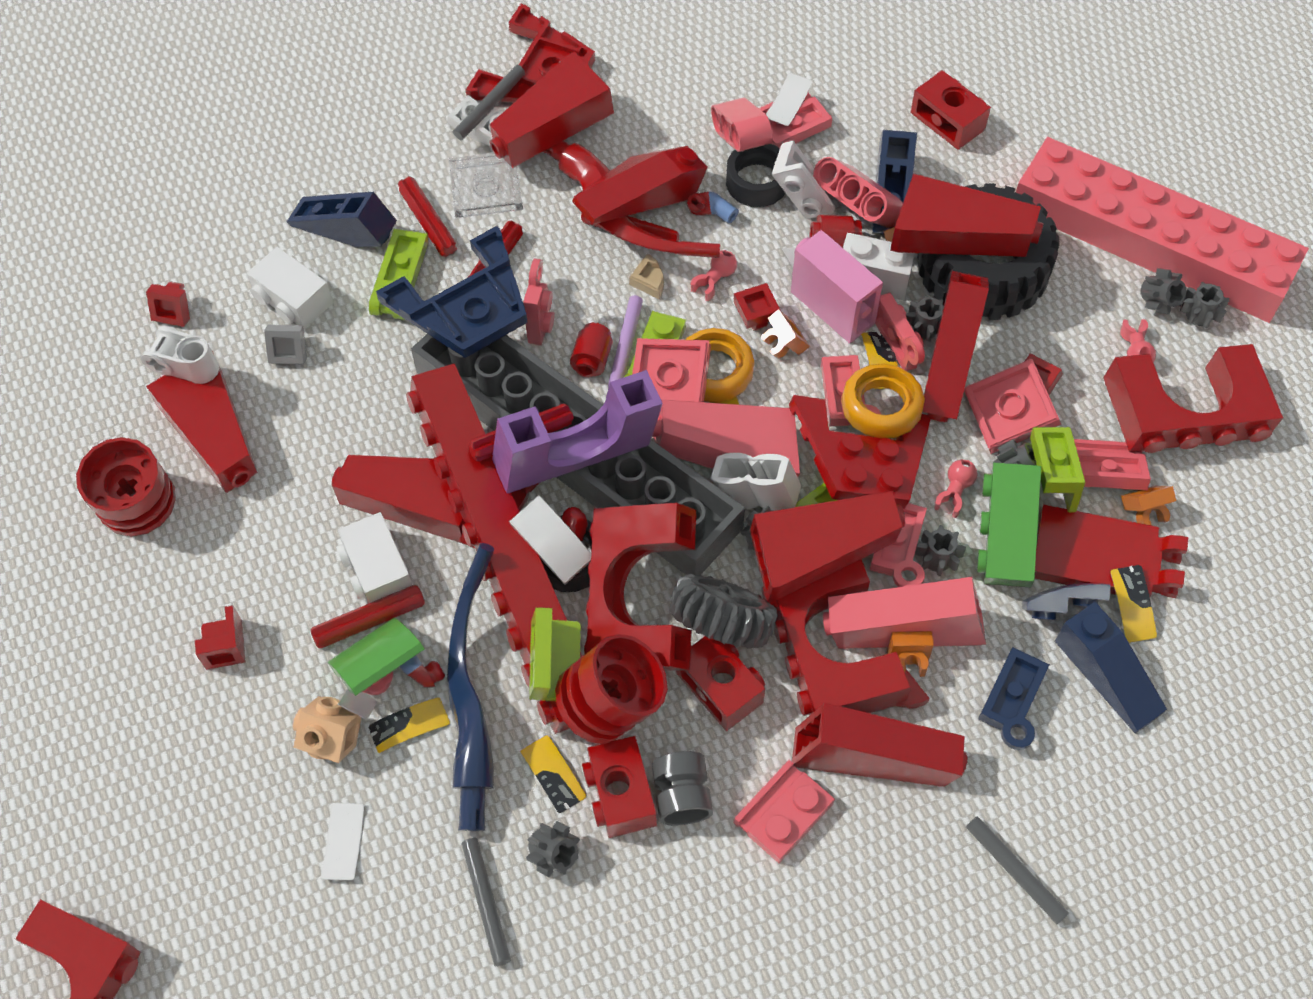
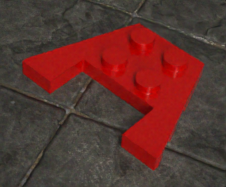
[466,3,595,102]
[789,395,931,509]

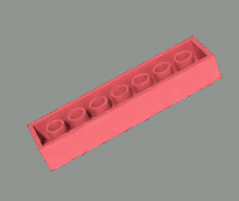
[1016,137,1309,323]

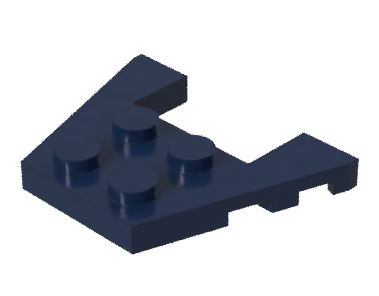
[376,226,528,358]

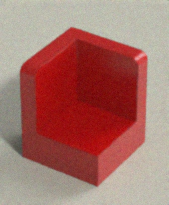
[195,605,246,670]

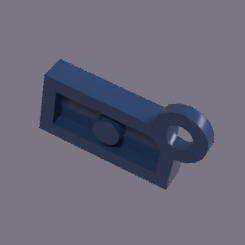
[978,647,1050,750]

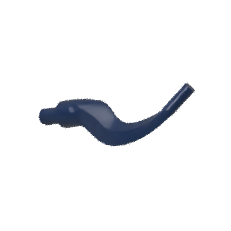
[447,543,494,831]

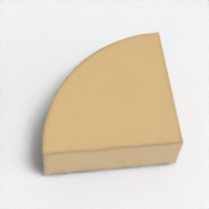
[629,254,664,299]

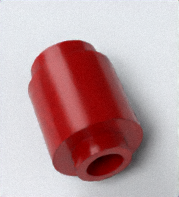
[809,215,862,248]
[570,323,613,378]

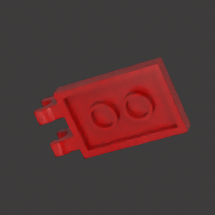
[1034,504,1189,599]

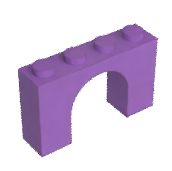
[492,370,663,494]

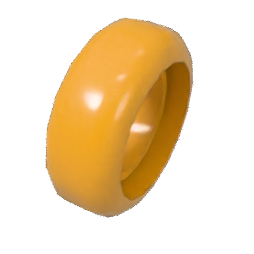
[685,328,755,403]
[841,363,925,439]

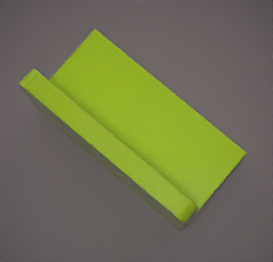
[1030,427,1085,512]
[529,608,581,701]

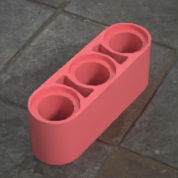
[711,97,773,152]
[813,157,903,228]

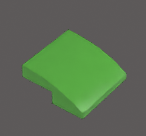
[327,618,425,696]

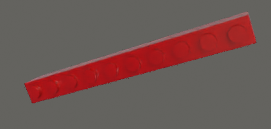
[406,363,583,735]

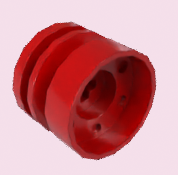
[76,437,176,537]
[555,634,668,744]

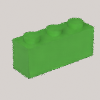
[977,463,1041,588]

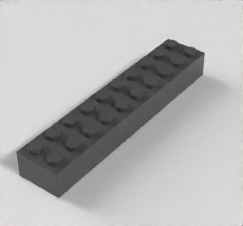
[411,334,745,575]

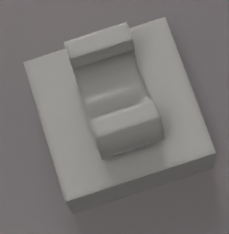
[264,325,307,364]

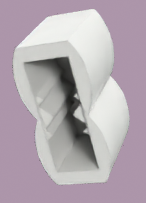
[710,453,801,511]

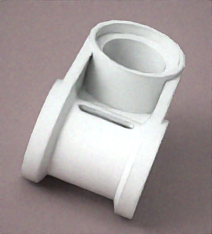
[141,326,219,384]

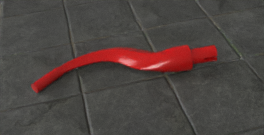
[543,141,720,258]

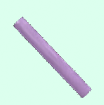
[608,295,643,388]

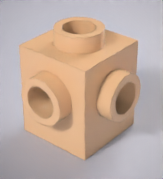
[293,696,362,763]

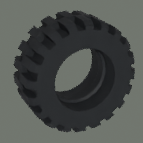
[917,183,1060,321]

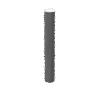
[453,65,526,141]
[966,816,1069,925]
[461,838,511,966]

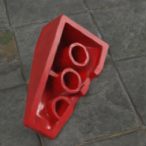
[572,146,708,224]

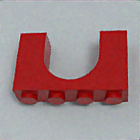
[1103,344,1283,453]
[584,503,696,671]
[761,559,910,716]
[15,899,141,999]

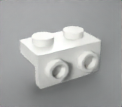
[772,141,835,219]

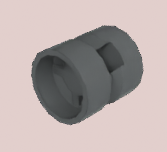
[652,751,713,826]

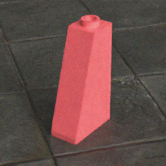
[652,400,800,477]
[823,577,986,649]

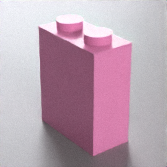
[791,230,883,344]

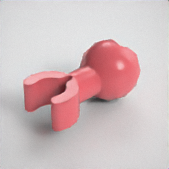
[690,250,737,301]
[1120,319,1156,362]
[934,459,978,518]

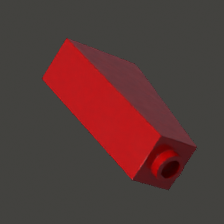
[489,52,614,168]
[890,173,1044,257]
[922,271,989,422]
[146,351,258,493]
[332,455,465,544]
[750,491,905,602]
[792,703,968,787]

